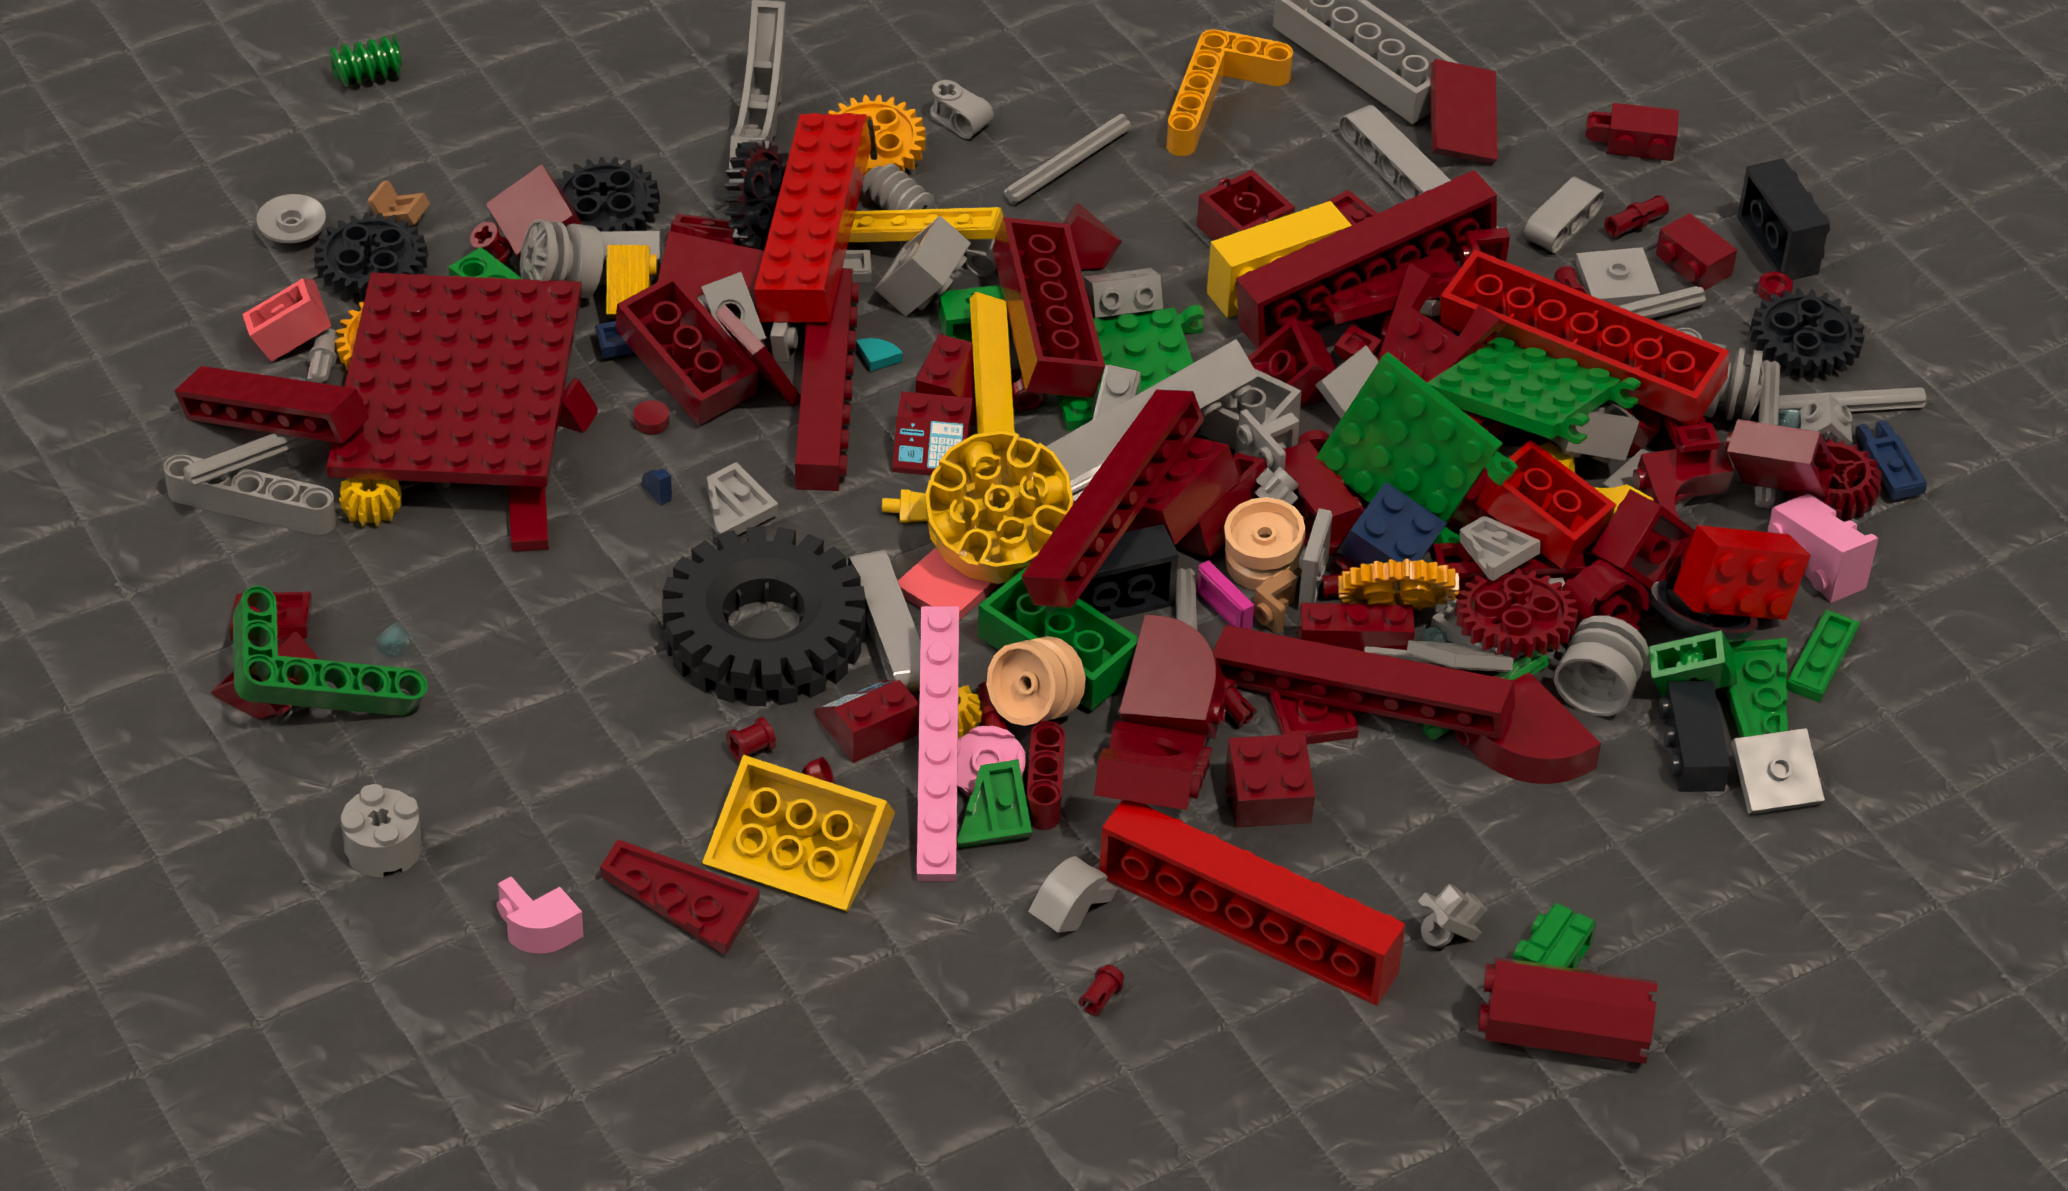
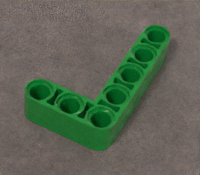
[233,585,428,716]

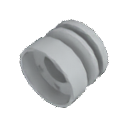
[520,219,604,299]
[1703,342,1764,421]
[1554,616,1649,716]

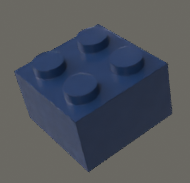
[1337,482,1447,591]

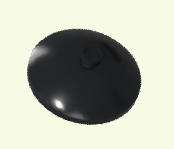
[1649,579,1758,643]

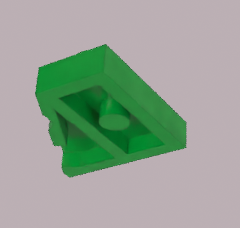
[957,759,1032,849]

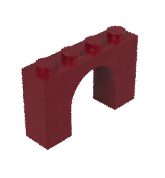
[1633,442,1757,579]
[1094,721,1212,810]

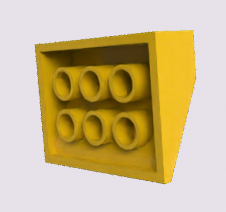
[702,755,895,912]

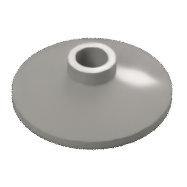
[256,194,326,243]

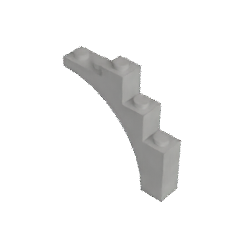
[729,0,786,169]

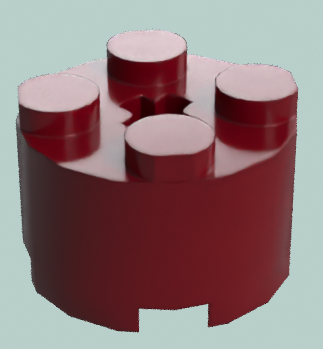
[1561,559,1649,630]

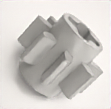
[1254,467,1299,505]

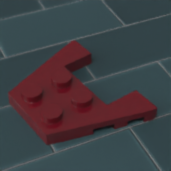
[1378,263,1507,382]

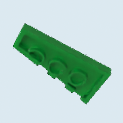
[1724,638,1788,738]

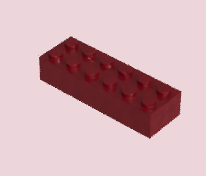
[992,217,1105,398]

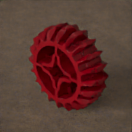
[1787,438,1882,521]

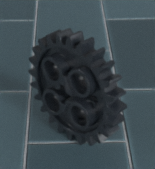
[723,140,787,251]
[555,157,661,232]
[314,213,428,300]
[1750,288,1865,378]

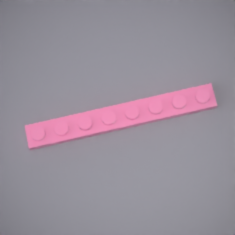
[917,606,959,882]

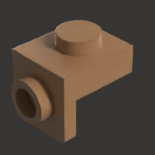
[368,181,430,227]
[1253,568,1298,634]

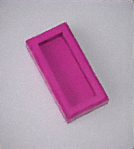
[1196,560,1254,630]

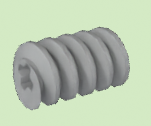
[862,164,935,210]

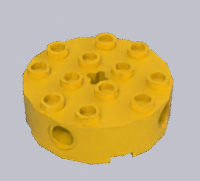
[925,430,1073,584]

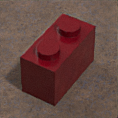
[1656,213,1737,291]

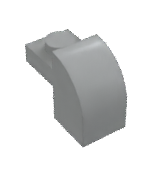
[1028,856,1117,932]

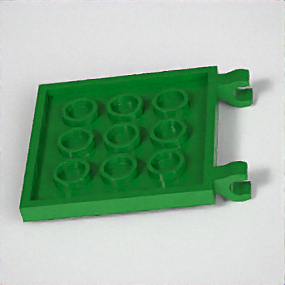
[1056,305,1205,432]
[1427,337,1641,444]
[1316,352,1518,561]

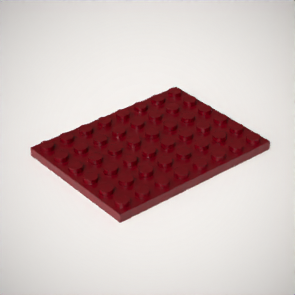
[326,273,582,487]

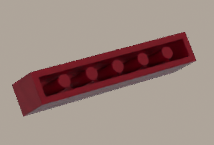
[174,366,370,444]

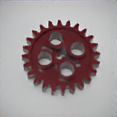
[1455,568,1578,658]

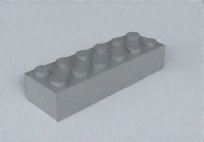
[1273,0,1458,124]

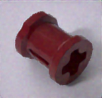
[470,221,514,264]
[726,717,776,763]

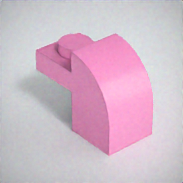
[497,877,584,954]

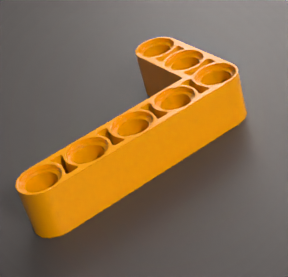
[1166,29,1293,156]

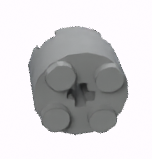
[341,784,422,878]

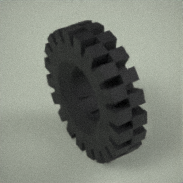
[662,526,866,707]

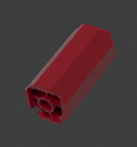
[1477,957,1658,1064]

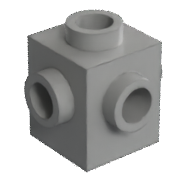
[1799,394,1853,445]

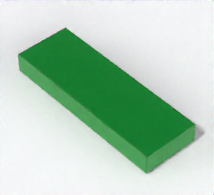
[1786,609,1860,703]

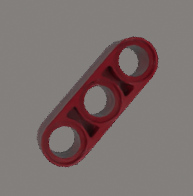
[1026,721,1065,830]

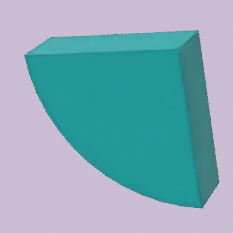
[856,338,903,371]

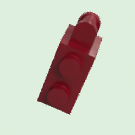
[1585,103,1679,161]

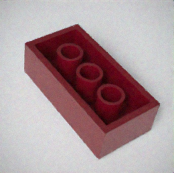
[615,273,759,426]

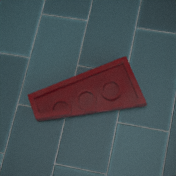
[1323,250,1460,325]
[600,839,760,956]

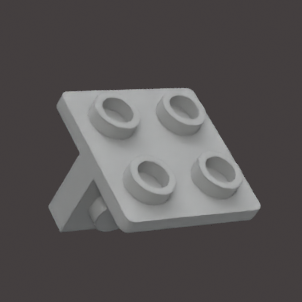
[1234,409,1300,473]

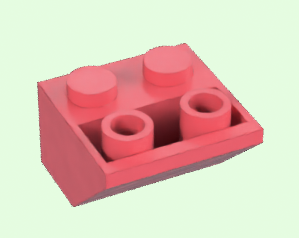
[242,278,331,362]

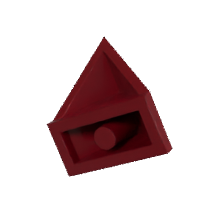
[1063,203,1122,269]

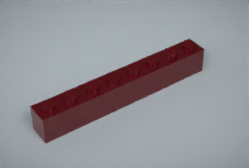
[795,268,859,491]
[1022,389,1204,608]
[1213,625,1515,739]

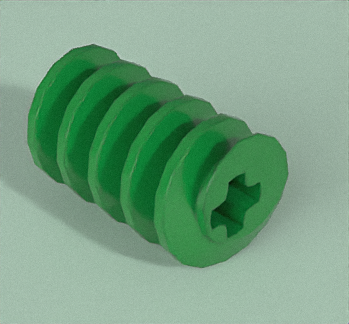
[329,34,402,87]

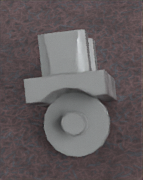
[1418,884,1487,947]

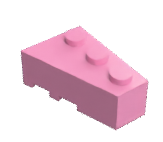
[1768,493,1878,603]

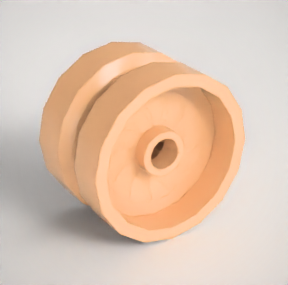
[1224,497,1305,590]
[986,636,1086,726]

